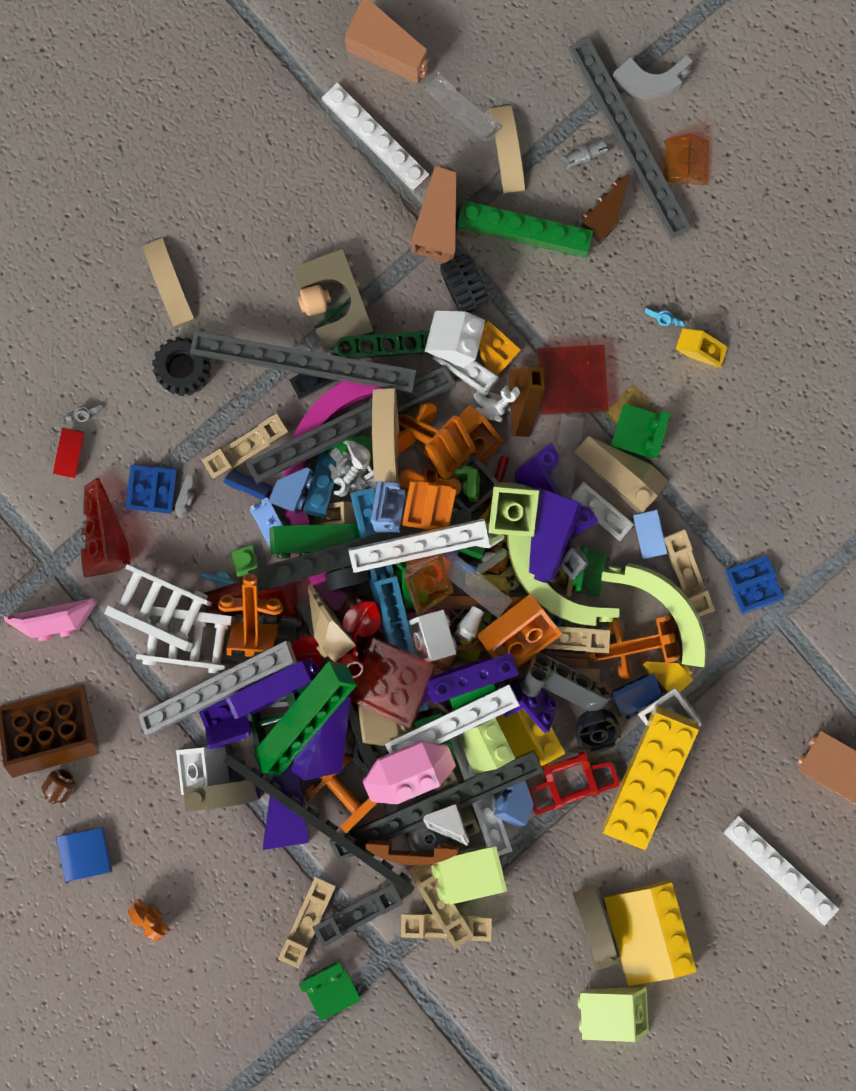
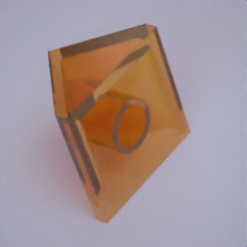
[664,133,709,185]
[404,554,454,616]

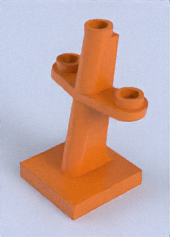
[397,402,476,479]
[399,466,462,530]
[218,574,283,657]
[588,615,683,680]
[304,753,379,833]

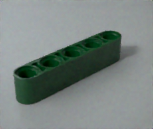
[332,331,430,359]

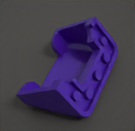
[514,443,599,538]

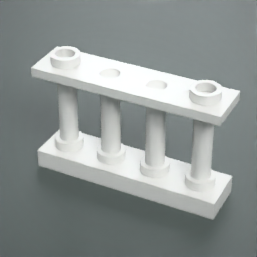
[104,563,212,652]
[136,606,236,674]

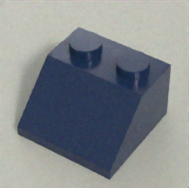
[611,673,662,719]

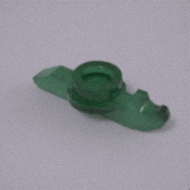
[315,301,349,329]

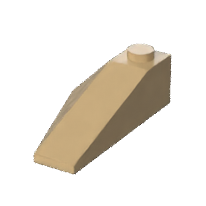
[573,436,668,513]
[308,583,356,662]

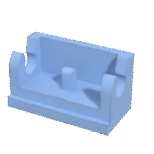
[371,481,406,533]
[250,497,284,547]
[633,510,668,559]

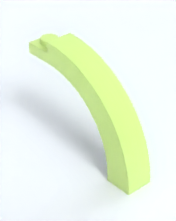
[507,535,619,626]
[601,563,707,667]

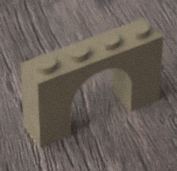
[293,249,377,353]

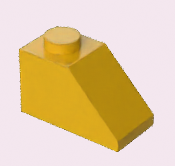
[676,329,728,368]
[641,662,693,693]

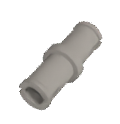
[562,140,608,170]

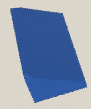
[223,470,272,500]

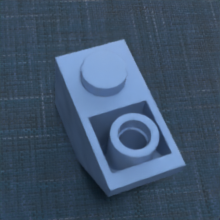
[268,468,314,513]
[493,781,534,827]

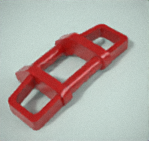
[529,751,620,815]

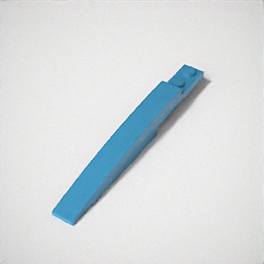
[350,488,428,715]

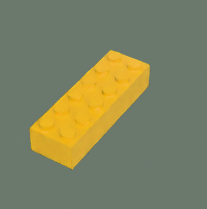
[603,705,699,850]

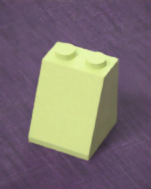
[488,482,539,537]
[456,718,515,774]
[432,845,507,905]
[578,986,649,1042]

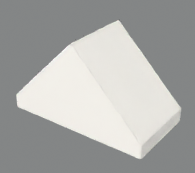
[423,804,469,845]

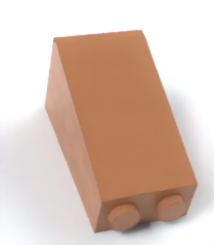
[345,0,429,84]
[411,165,456,263]
[797,731,856,806]

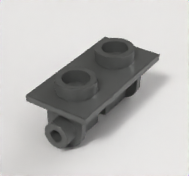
[259,612,302,640]

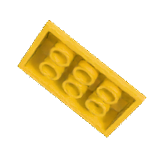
[603,880,697,986]

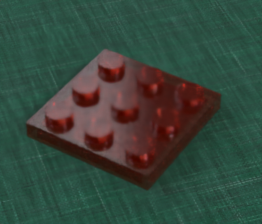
[537,345,609,416]
[350,637,437,729]

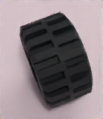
[440,253,489,313]
[152,337,211,396]

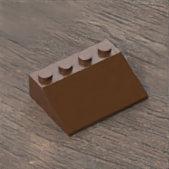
[0,684,100,778]

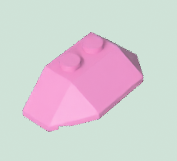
[4,598,97,642]
[363,740,456,804]

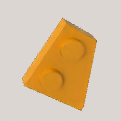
[478,321,521,376]

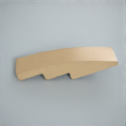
[372,388,400,482]

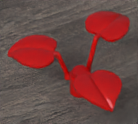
[291,601,383,696]

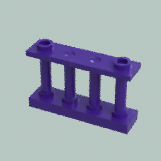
[412,653,519,704]

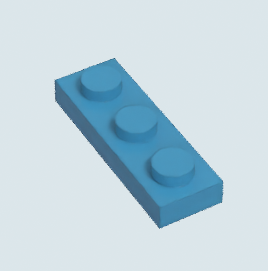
[303,452,336,518]

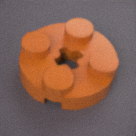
[128,899,170,942]

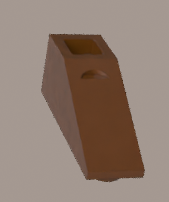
[581,173,630,244]
[509,366,545,437]

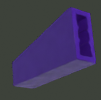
[529,487,583,583]
[226,658,320,719]
[292,695,351,780]
[263,761,310,850]

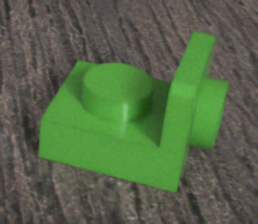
[455,466,481,502]
[231,546,260,578]

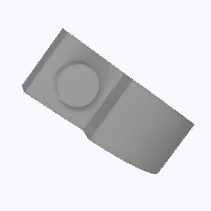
[612,55,693,100]

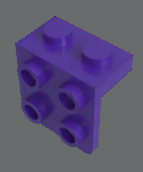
[503,679,557,733]
[199,699,251,749]

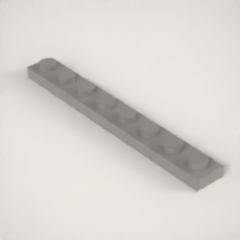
[138,641,297,736]

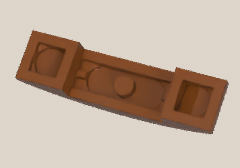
[366,839,460,865]

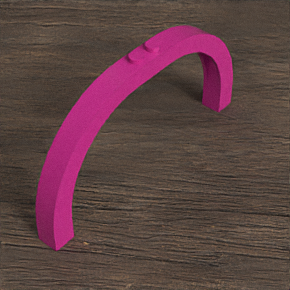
[284,365,453,632]

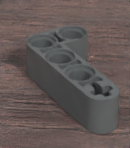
[520,653,613,711]

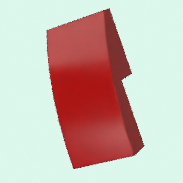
[53,427,85,478]

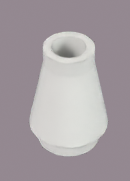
[455,606,484,642]

